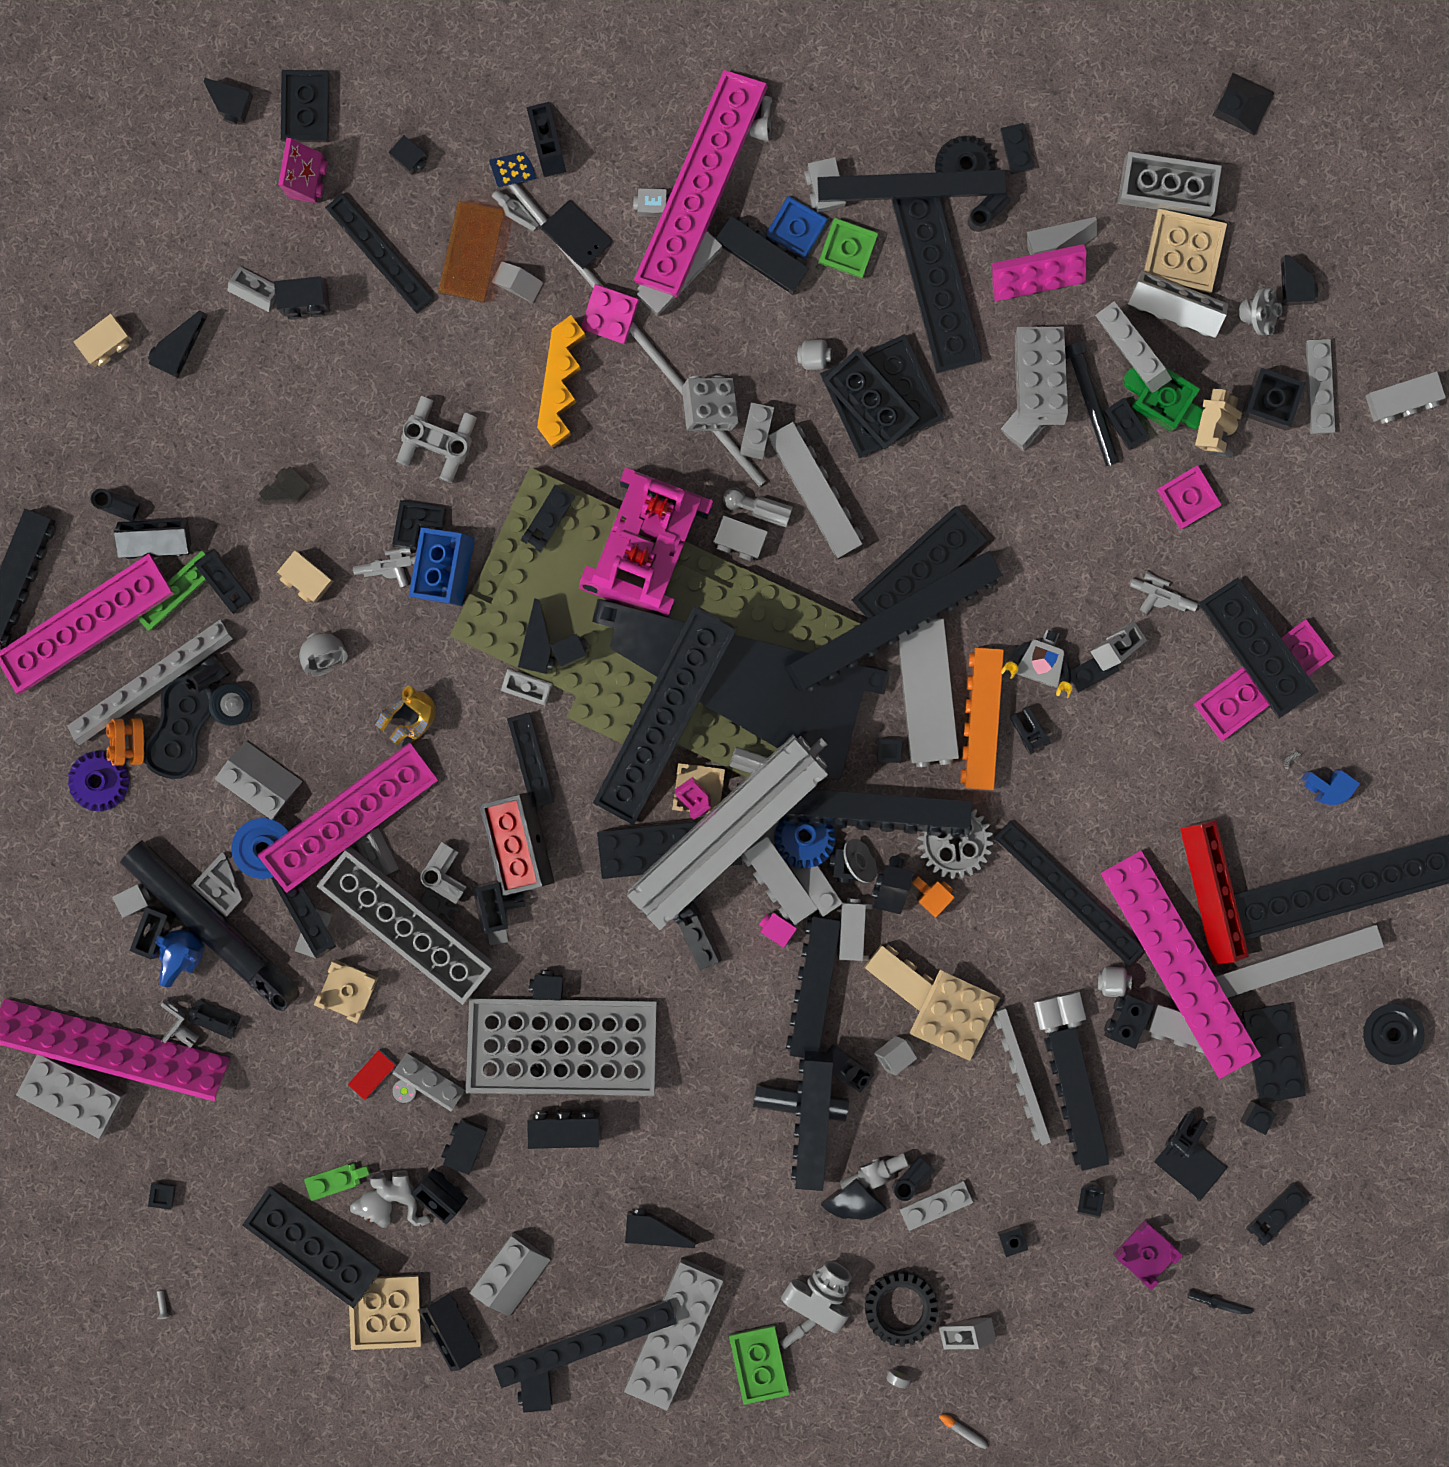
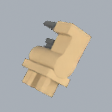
[1195,389,1242,458]

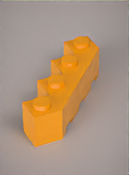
[537,315,586,448]

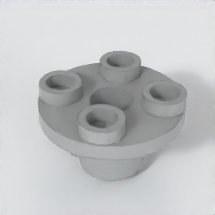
[1239,288,1282,335]

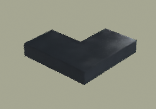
[392,500,447,550]

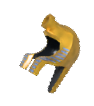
[375,686,436,748]

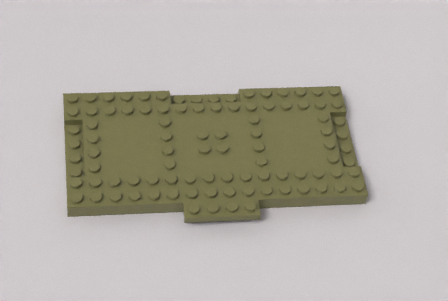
[450,467,860,777]

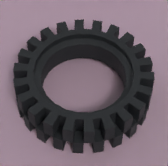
[865,1270,938,1347]

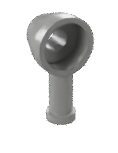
[749,96,772,141]

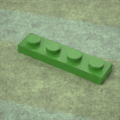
[137,551,206,631]

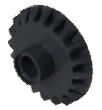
[935,135,996,197]
[1362,1004,1425,1065]

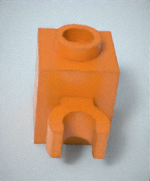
[912,876,955,918]

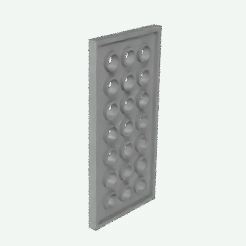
[466,999,657,1096]

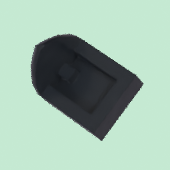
[1077,1182,1105,1218]

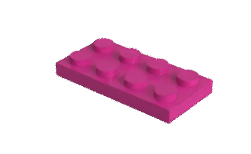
[992,244,1086,301]

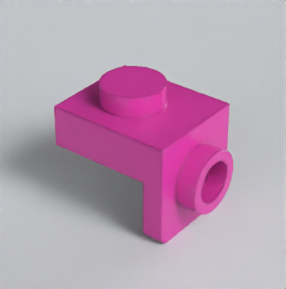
[675,777,711,819]

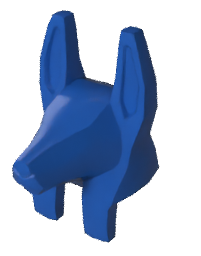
[155,930,205,987]

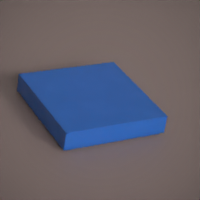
[766,196,828,260]

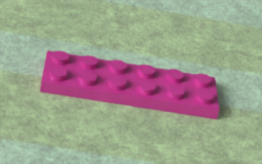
[1193,619,1334,741]

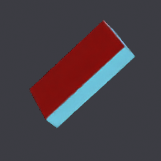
[347,1049,397,1100]

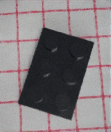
[280,70,330,142]

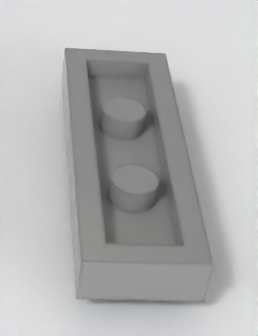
[393,1053,465,1111]
[899,1180,973,1231]

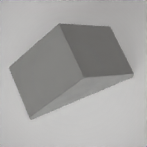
[491,262,543,303]

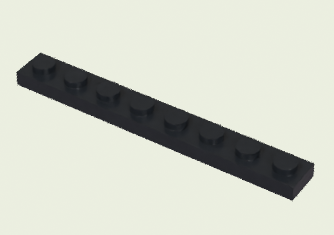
[493,1300,678,1389]

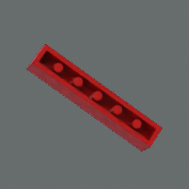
[1180,820,1249,965]

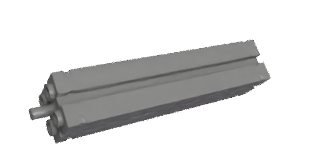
[627,734,828,930]

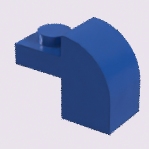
[1301,770,1360,805]

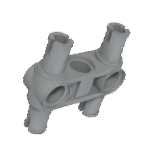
[396,396,477,483]

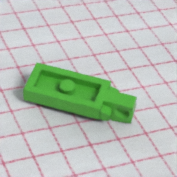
[304,1163,371,1201]

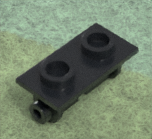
[188,999,240,1039]

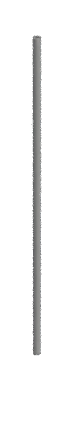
[508,183,766,487]

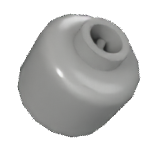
[797,339,833,370]
[1098,966,1132,997]

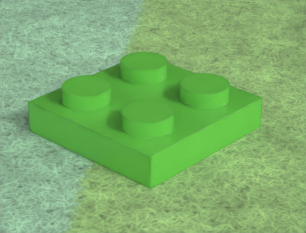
[818,218,878,279]

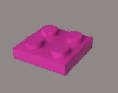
[581,284,640,344]
[1156,465,1221,530]

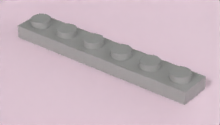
[993,1007,1051,1145]

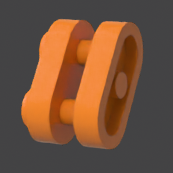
[106,718,144,766]

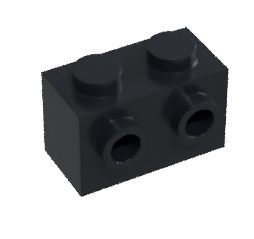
[1104,994,1153,1049]

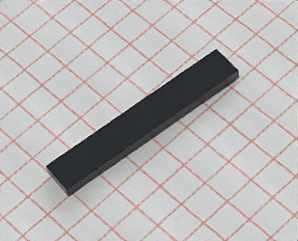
[325,193,434,314]

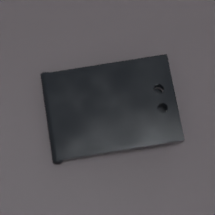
[540,200,612,269]
[1154,1144,1227,1201]

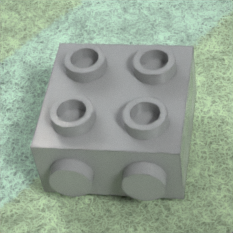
[682,376,738,431]

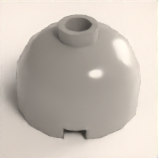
[299,632,348,676]

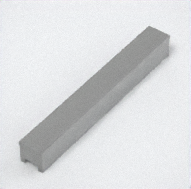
[1214,924,1384,998]

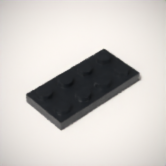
[1242,1003,1306,1104]

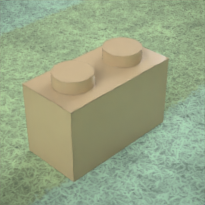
[74,314,132,367]
[277,551,334,603]

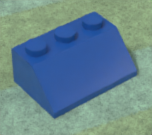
[409,528,475,606]

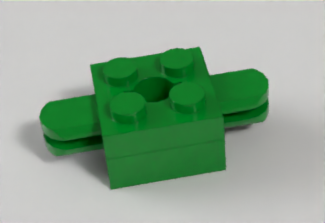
[1123,367,1204,432]

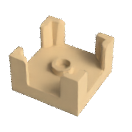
[672,763,725,814]
[314,960,378,1023]

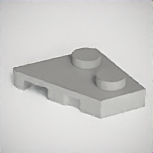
[191,853,243,917]

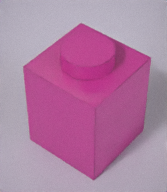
[759,912,797,948]

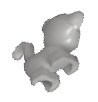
[350,1170,431,1228]

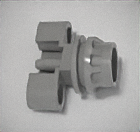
[781,1261,852,1333]

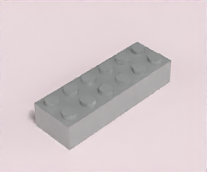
[624,1258,723,1411]

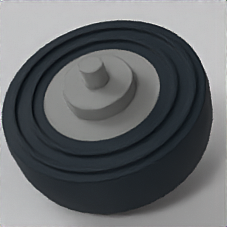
[209,684,252,726]

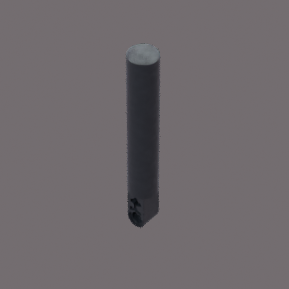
[120,840,300,1011]

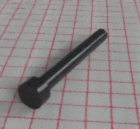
[1065,341,1119,466]

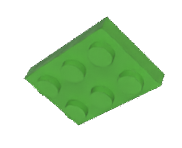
[729,1324,789,1405]

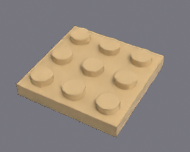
[1144,209,1227,293]
[910,970,1000,1061]
[349,1275,422,1350]

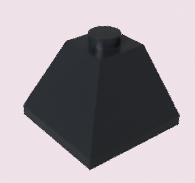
[1212,73,1274,135]

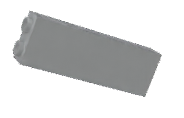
[898,618,959,768]

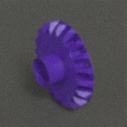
[67,751,129,811]

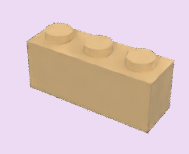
[864,945,935,1011]

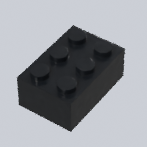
[527,1109,601,1149]

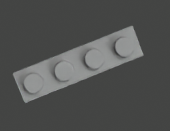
[1306,339,1335,434]

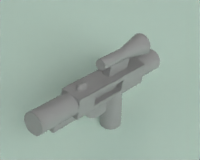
[353,548,416,588]
[1129,571,1198,615]

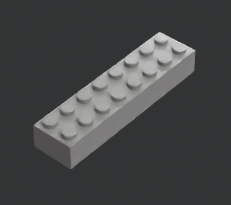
[317,847,496,1005]

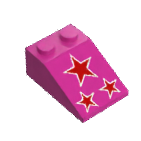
[278,138,328,203]

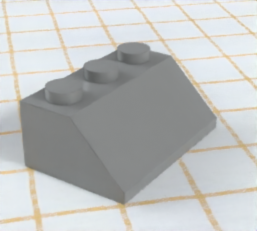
[215,741,303,820]
[470,1232,551,1316]

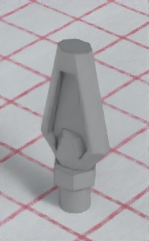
[491,189,539,231]

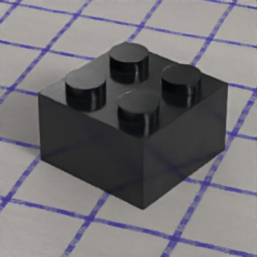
[274,276,330,320]
[1241,368,1306,430]

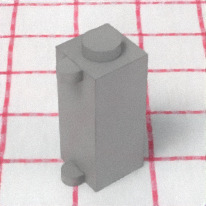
[839,898,872,961]

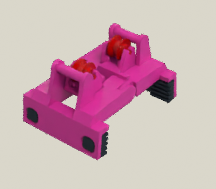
[579,467,713,617]

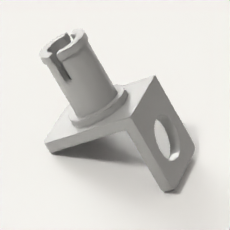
[161,999,199,1048]

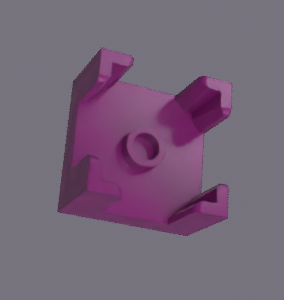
[1113,1220,1183,1291]

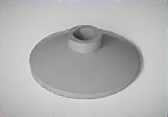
[844,839,877,883]

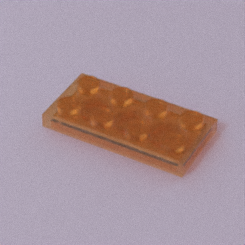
[438,201,504,303]

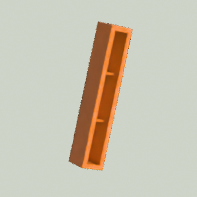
[960,648,1004,790]

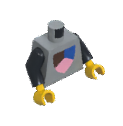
[1001,630,1072,698]

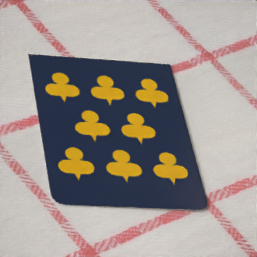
[489,152,536,187]

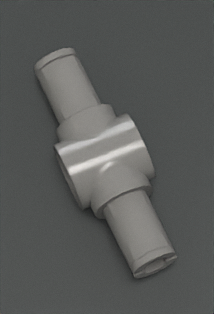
[840,1153,909,1189]

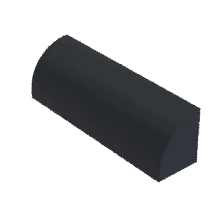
[753,1084,849,1122]

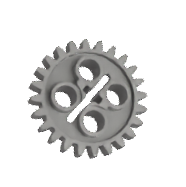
[917,809,993,879]

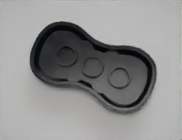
[144,676,213,779]

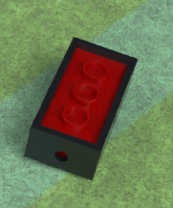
[479,792,555,896]

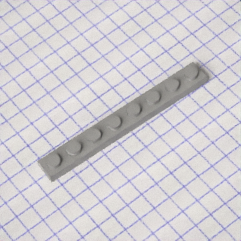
[67,620,233,745]

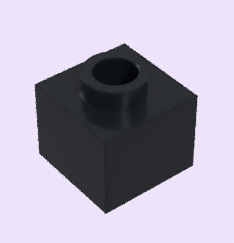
[997,1225,1028,1257]

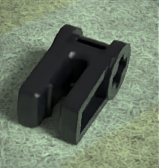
[1009,706,1051,755]
[1165,1110,1208,1160]

